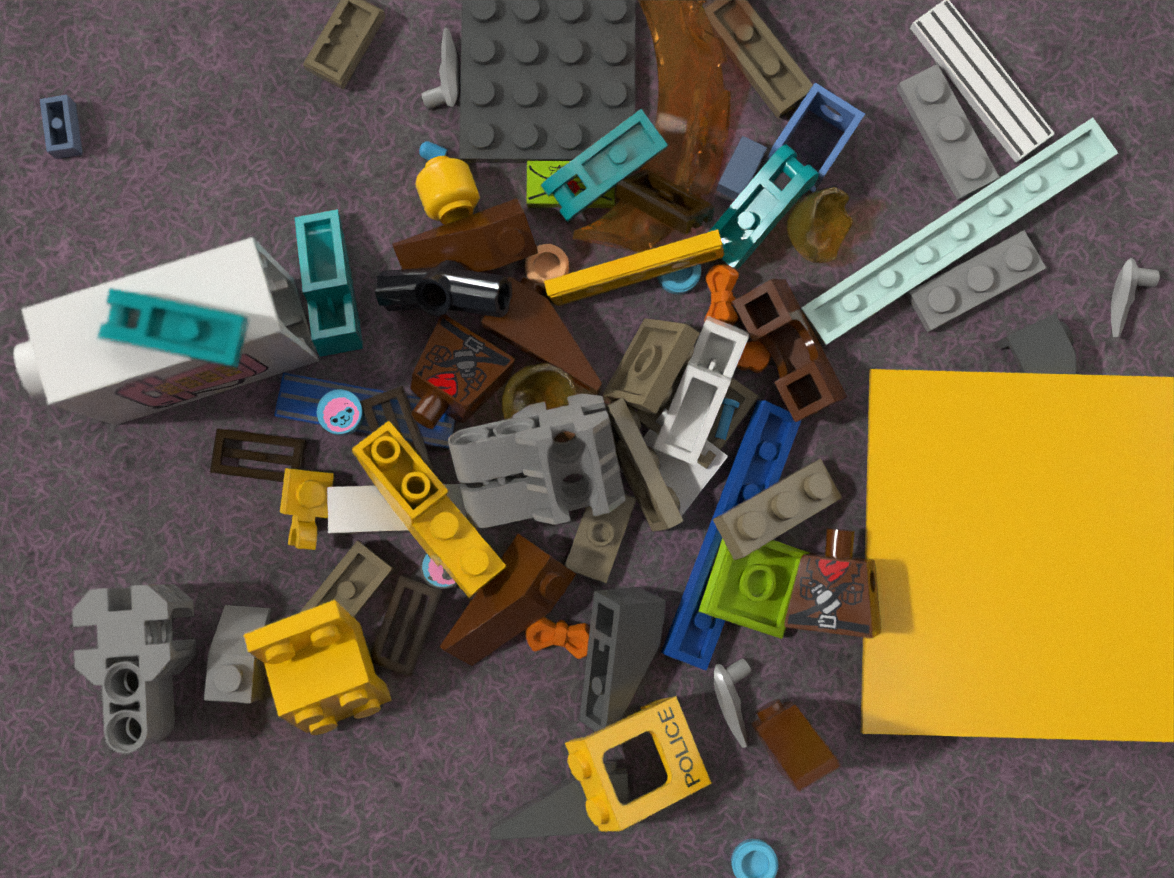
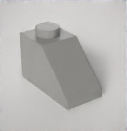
[204,605,271,703]

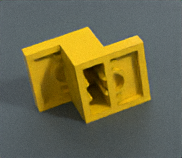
[244,600,392,735]

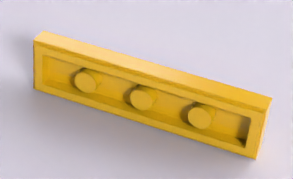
[544,230,725,306]

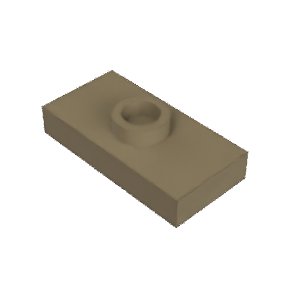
[303,0,386,90]
[565,494,637,583]

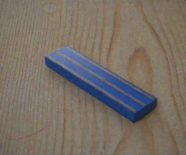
[274,372,456,449]

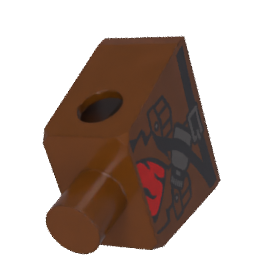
[410,314,515,429]
[784,528,881,639]

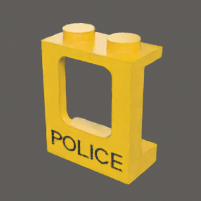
[565,696,712,832]

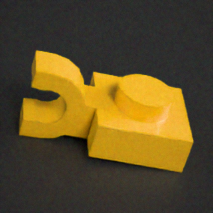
[280,468,334,550]

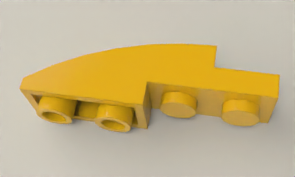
[352,421,506,598]

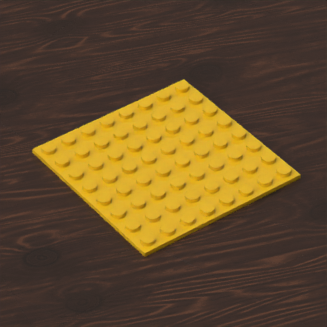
[861,369,1174,742]

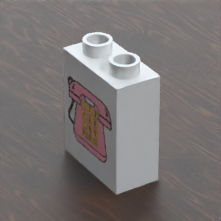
[14,237,319,425]

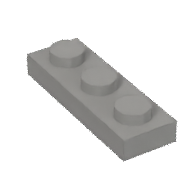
[896,64,1000,201]
[906,230,1046,332]

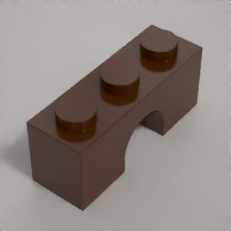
[732,279,847,422]

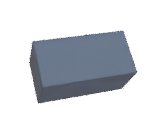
[40,95,83,159]
[716,136,767,199]

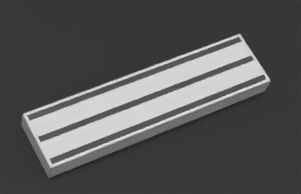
[910,0,1055,163]

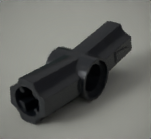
[375,260,513,318]

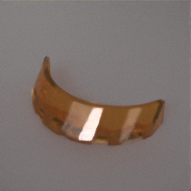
[572,0,731,253]

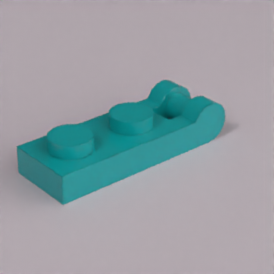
[541,109,668,222]
[709,144,820,270]
[97,288,249,368]

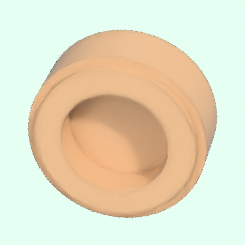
[525,244,569,290]

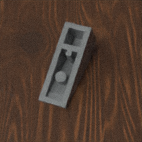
[997,313,1076,374]
[579,587,666,732]
[490,760,631,840]

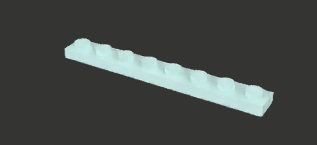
[801,118,1118,348]

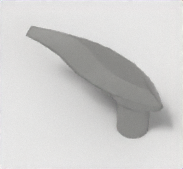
[421,28,460,109]
[1111,258,1160,339]
[714,658,752,748]

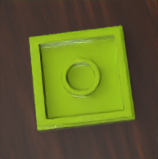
[699,538,809,639]

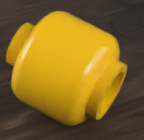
[415,156,480,225]

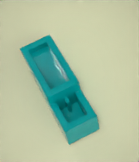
[294,209,364,357]

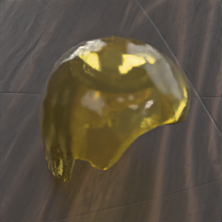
[786,187,853,263]
[502,363,577,420]

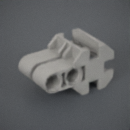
[447,393,626,528]
[72,584,196,754]

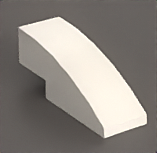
[653,316,749,466]
[327,484,467,534]

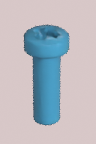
[715,398,740,440]

